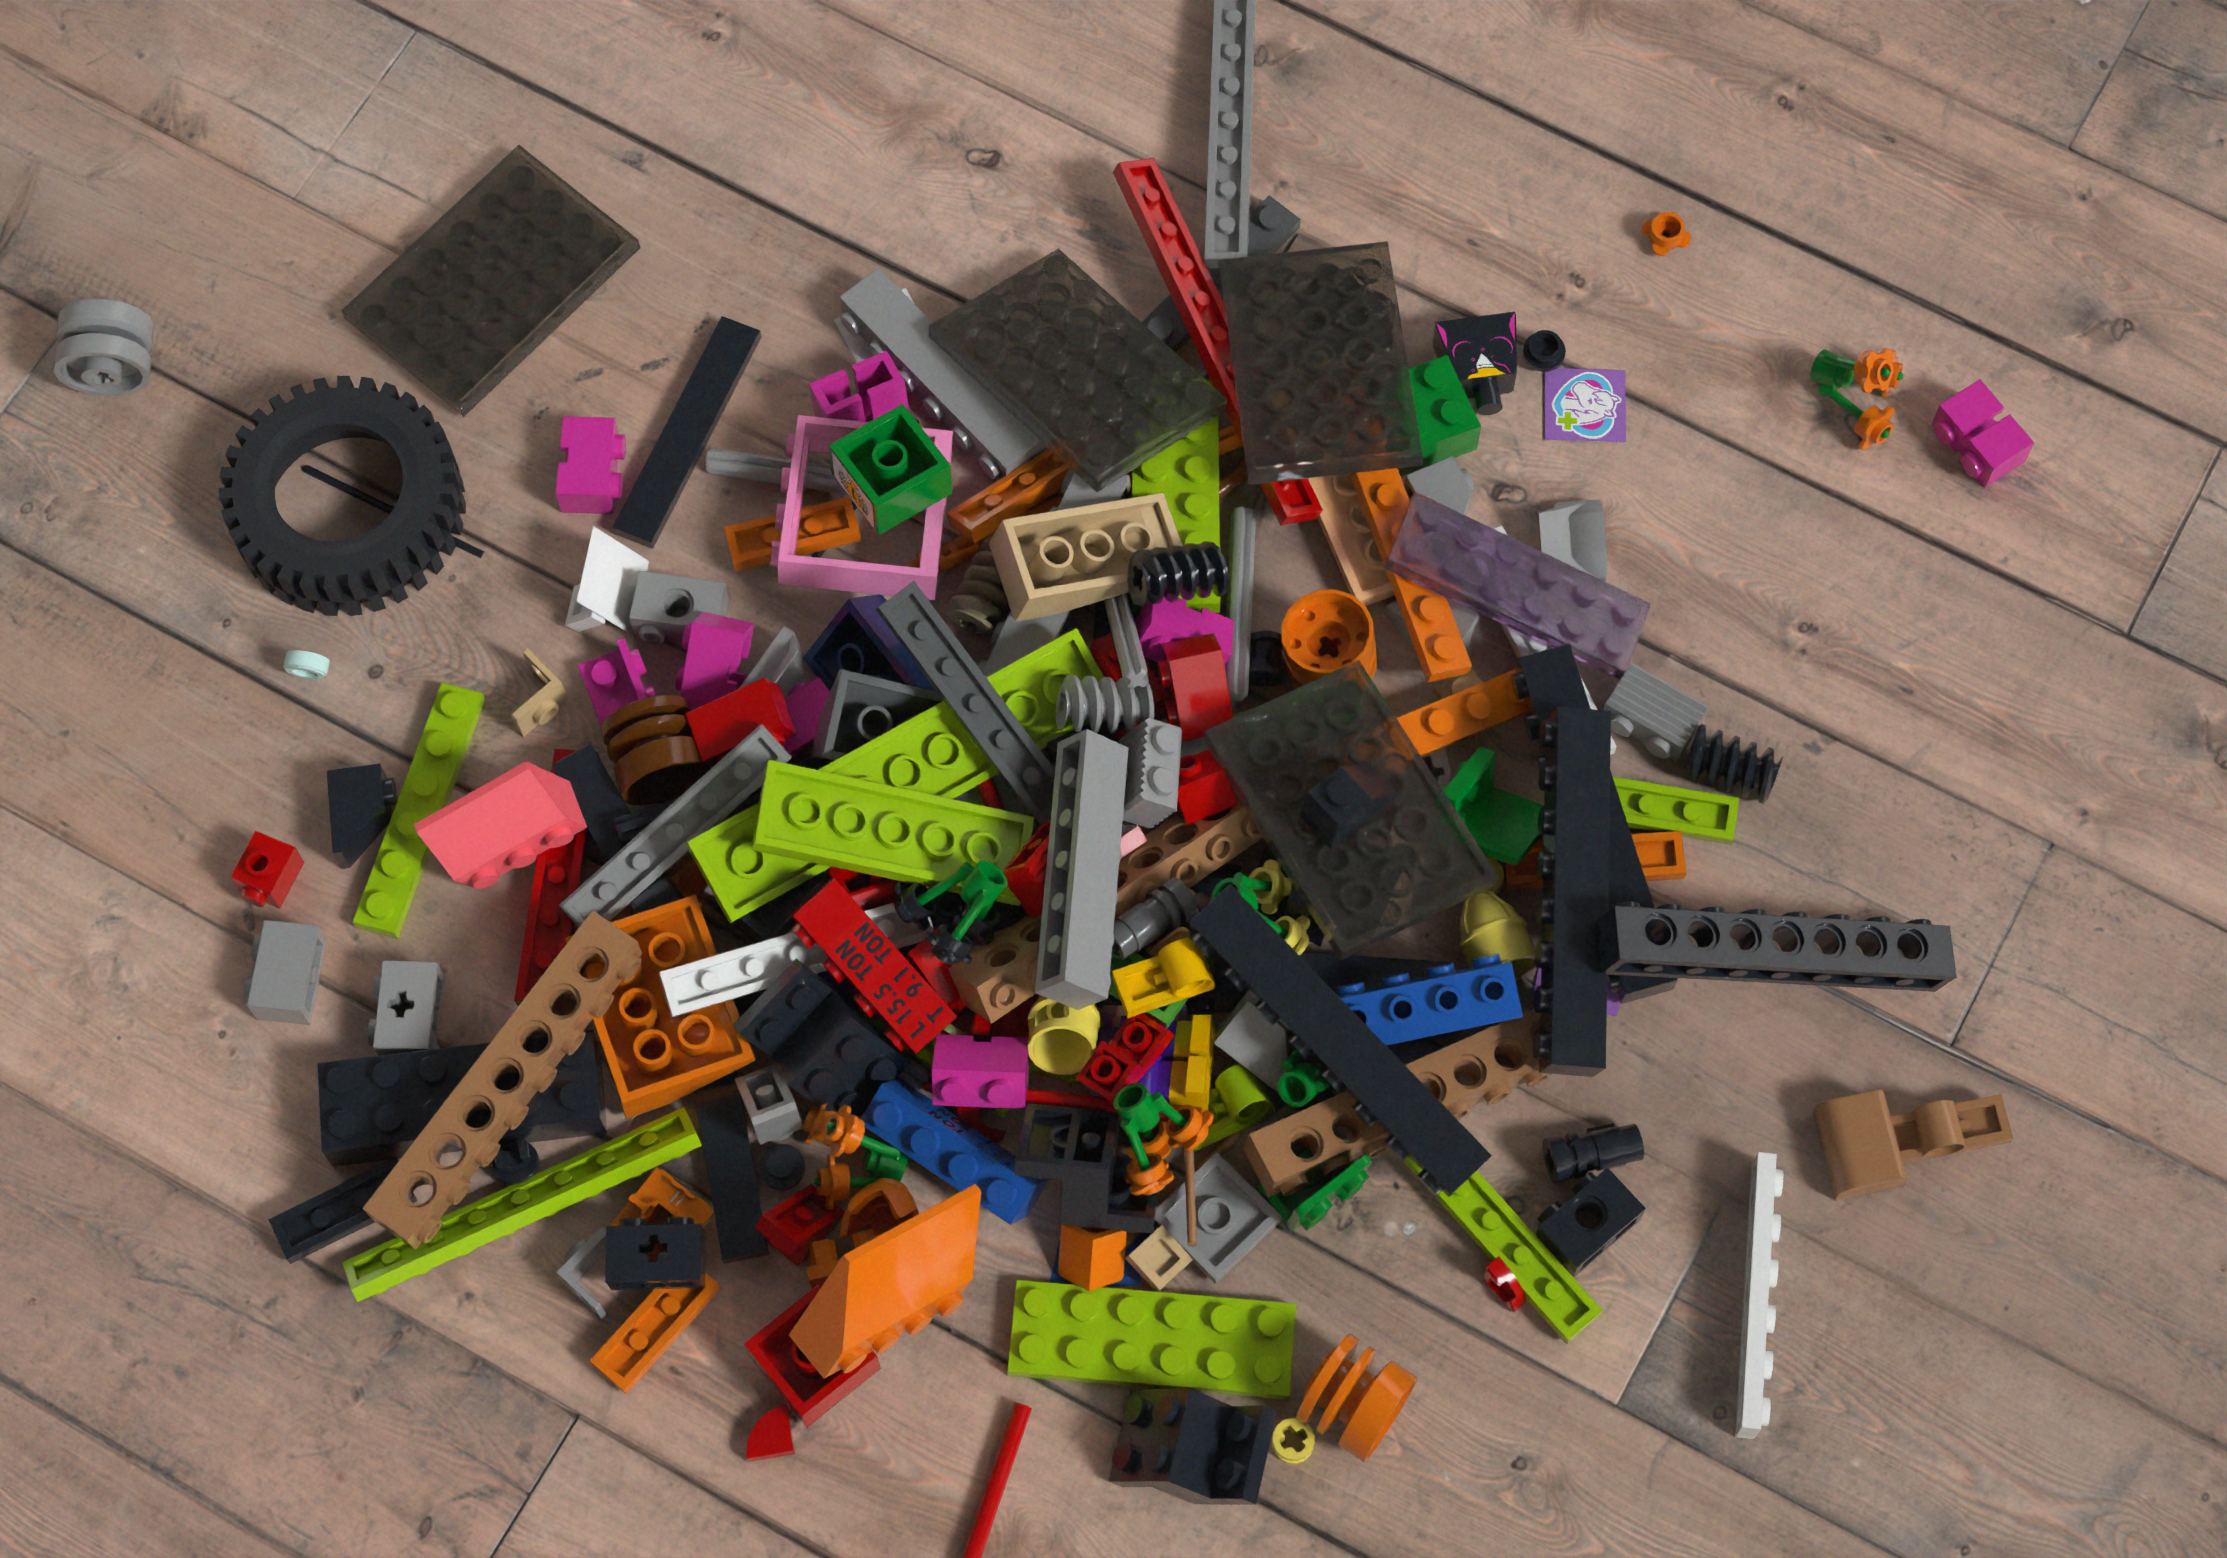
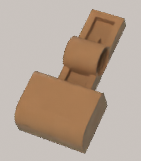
[1813,1090,2013,1201]

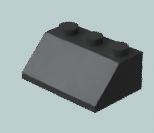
[811,669,943,762]

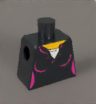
[1432,312,1517,415]

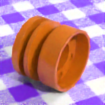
[1281,589,1377,695]
[1296,1333,1418,1463]

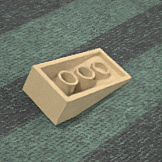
[989,493,1182,622]

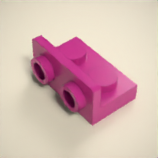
[578,638,656,726]

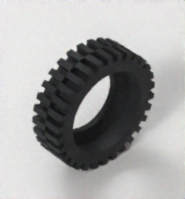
[219,376,466,616]

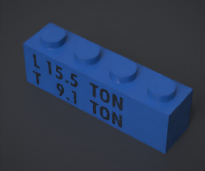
[861,1078,1049,1225]

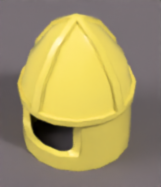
[1459,889,1536,980]
[1027,995,1101,1075]

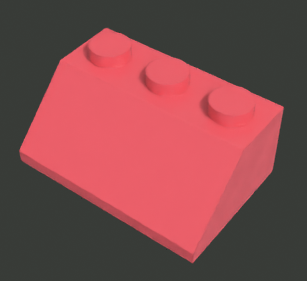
[414,761,587,889]

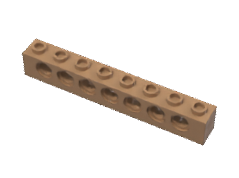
[948,777,1276,1024]
[362,910,642,1250]
[1243,1008,1552,1198]

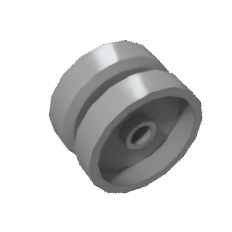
[53,299,154,396]

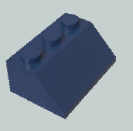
[803,594,937,692]

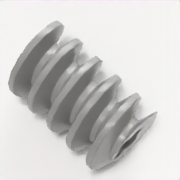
[1055,674,1154,734]

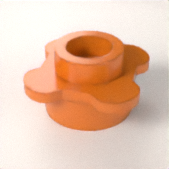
[1642,212,1691,256]

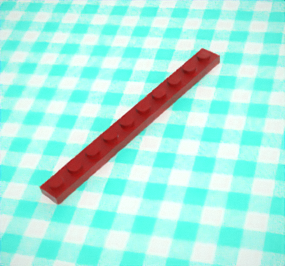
[1113,158,1323,526]

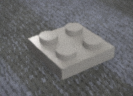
[1155,1152,1282,1284]

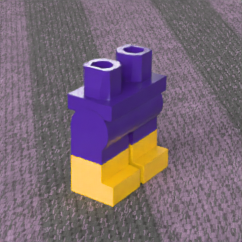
[1090,1015,1215,1112]

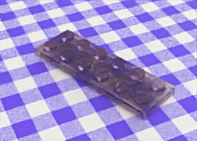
[1383,492,1651,680]

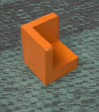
[1058,1224,1127,1291]

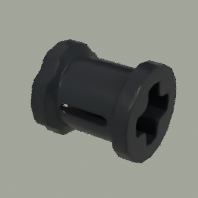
[1249,631,1284,687]

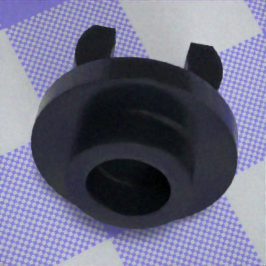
[493,1139,540,1185]

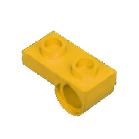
[1112,938,1215,1018]

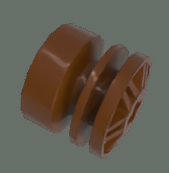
[600,695,711,806]

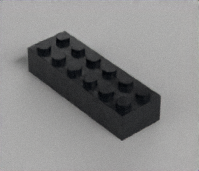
[317,1030,607,1166]

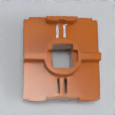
[609,1167,714,1262]

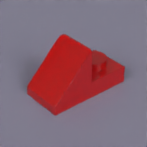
[755,1184,845,1266]

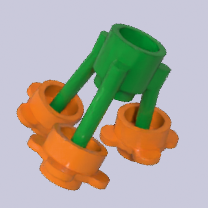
[1810,348,1903,450]
[1113,1083,1213,1195]
[802,1104,908,1210]

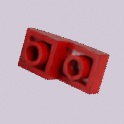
[1076,1013,1175,1103]

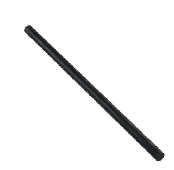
[304,465,485,559]

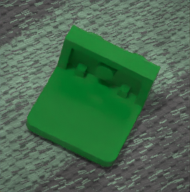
[1434,747,1544,865]
[1256,1148,1373,1233]

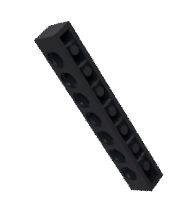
[1596,902,1957,992]

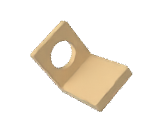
[511,648,568,737]

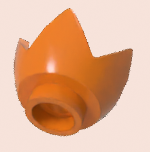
[840,1178,920,1238]

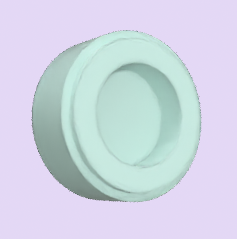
[283,650,330,680]

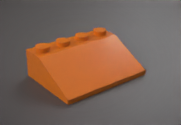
[565,894,755,1119]
[789,1184,981,1379]

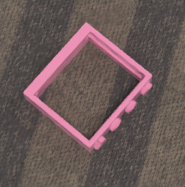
[770,415,953,600]

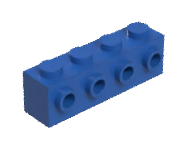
[1336,954,1523,1045]

